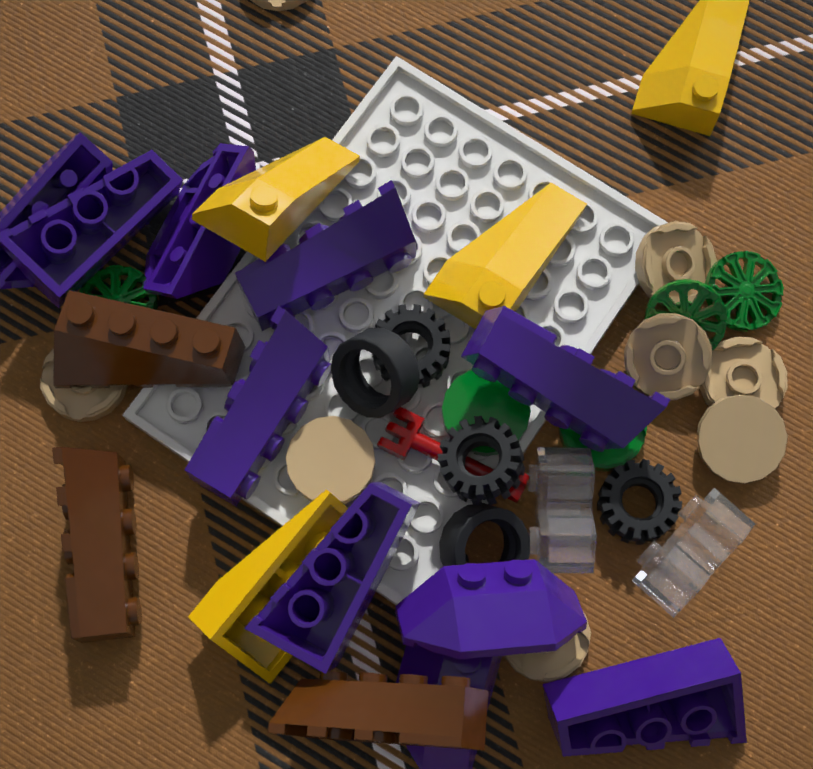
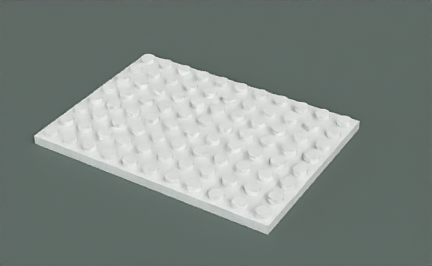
[123,56,668,605]

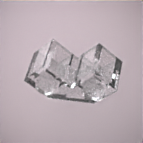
[527,447,597,573]
[632,488,756,618]

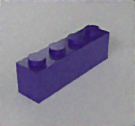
[0,150,183,308]
[235,180,416,331]
[185,306,331,506]
[461,306,670,452]
[244,482,420,674]
[543,638,747,757]

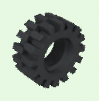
[372,304,451,388]
[438,416,525,506]
[597,459,682,545]

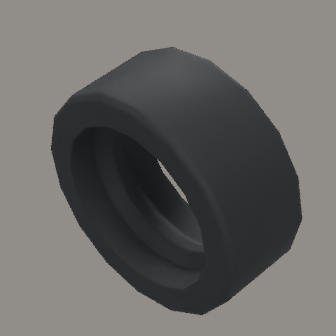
[331,328,420,418]
[439,503,530,566]

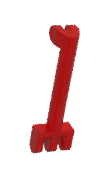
[377,407,530,503]

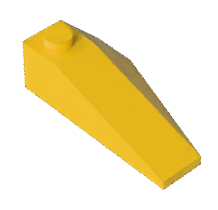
[631,0,750,136]
[192,137,360,262]
[423,183,587,329]
[188,490,348,684]

